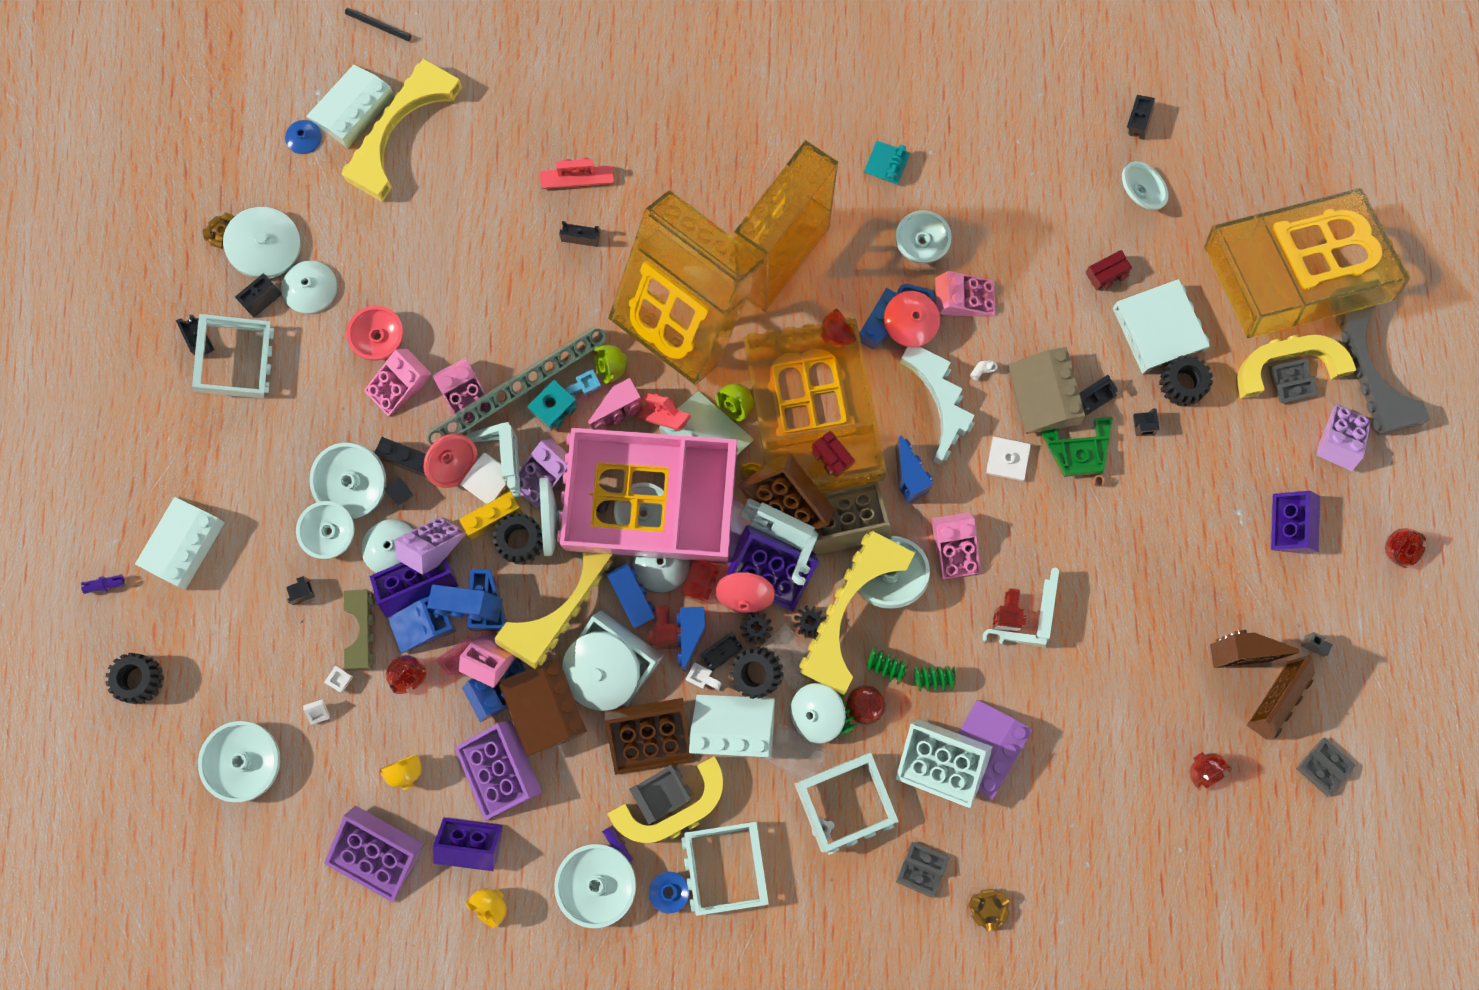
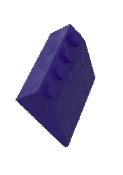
[727,525,820,611]

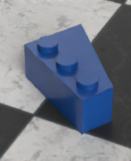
[857,287,916,350]
[606,562,656,628]
[467,569,507,631]
[427,585,503,622]

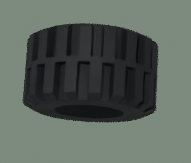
[1159,355,1213,407]
[493,513,543,564]
[730,647,784,699]
[105,653,164,704]

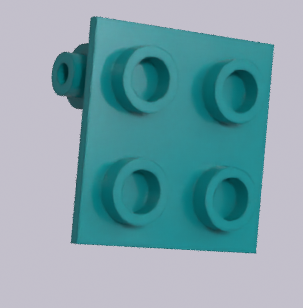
[864,141,910,185]

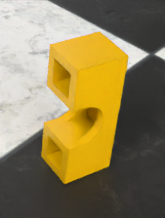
[459,491,523,540]

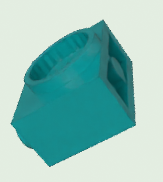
[527,380,578,431]

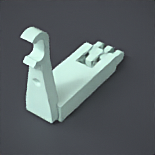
[466,422,520,497]
[741,499,819,585]
[983,568,1059,648]

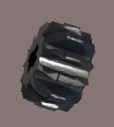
[794,605,826,639]
[740,612,773,645]

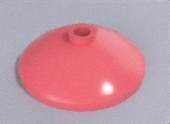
[884,291,940,347]
[346,306,404,361]
[424,434,477,488]
[716,573,775,613]

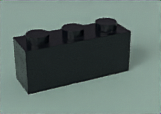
[374,437,427,478]

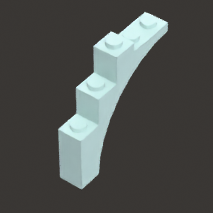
[900,346,975,465]

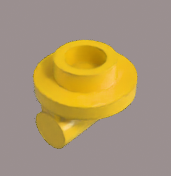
[742,462,761,479]

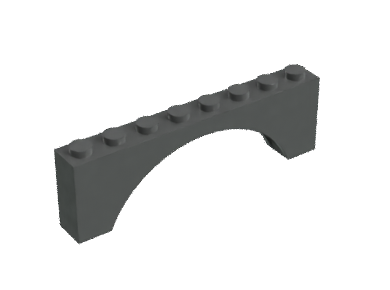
[1329,280,1430,435]

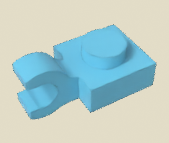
[566,369,601,397]

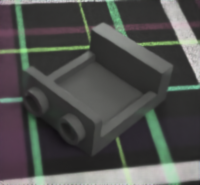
[629,765,693,825]

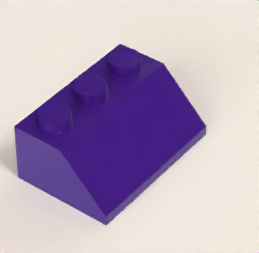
[1271,491,1320,553]
[433,817,503,871]

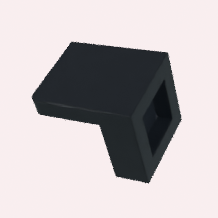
[1133,408,1160,436]
[384,477,413,510]
[286,576,315,605]

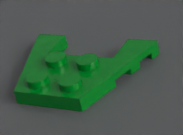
[1040,417,1113,477]

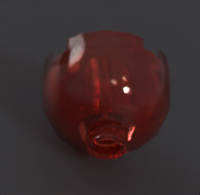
[821,309,857,348]
[1385,528,1426,568]
[386,655,427,694]
[846,685,886,725]
[1189,752,1232,791]

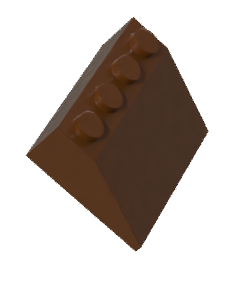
[738,453,834,530]
[1210,630,1300,668]
[1246,655,1315,740]
[498,658,587,756]
[605,698,693,775]

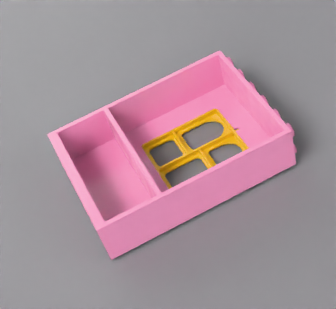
[557,428,737,563]

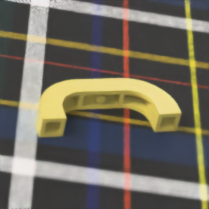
[1237,335,1356,399]
[607,756,723,843]

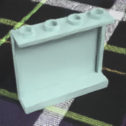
[1113,279,1210,374]

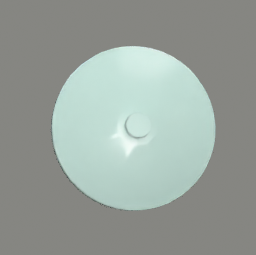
[223,207,301,279]
[310,442,386,519]
[540,478,561,556]
[851,536,930,609]
[562,632,640,711]
[198,721,280,802]
[554,844,636,928]

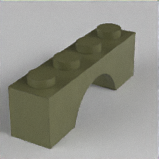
[344,589,376,671]

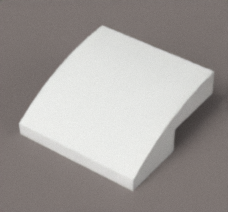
[460,453,507,504]

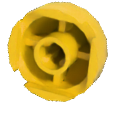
[380,754,422,790]
[465,888,507,928]

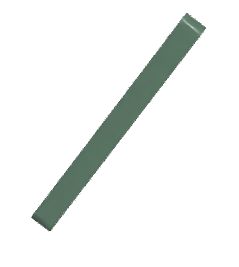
[426,328,606,445]

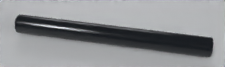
[345,8,411,42]

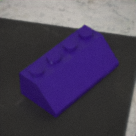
[369,556,459,617]

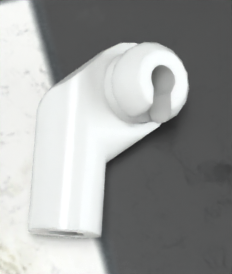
[970,360,998,381]

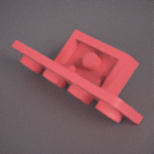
[540,158,614,189]
[636,393,691,431]

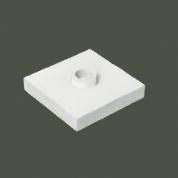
[986,436,1031,482]

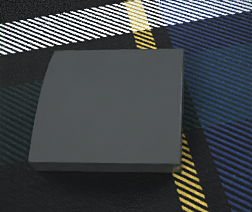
[1268,358,1318,403]
[1296,737,1356,797]
[896,842,949,898]

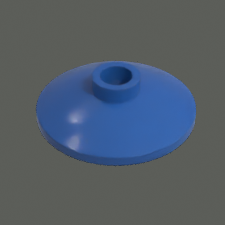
[285,120,322,154]
[649,872,689,914]

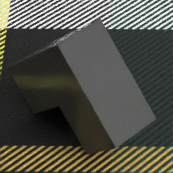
[1301,632,1333,657]

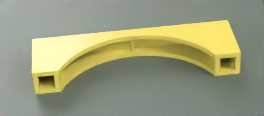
[341,59,462,202]
[799,531,915,695]
[495,552,619,669]

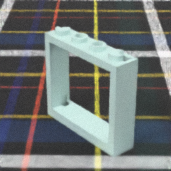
[192,314,274,399]
[794,753,899,855]
[681,822,769,916]

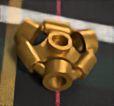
[203,212,235,249]
[968,889,1010,931]

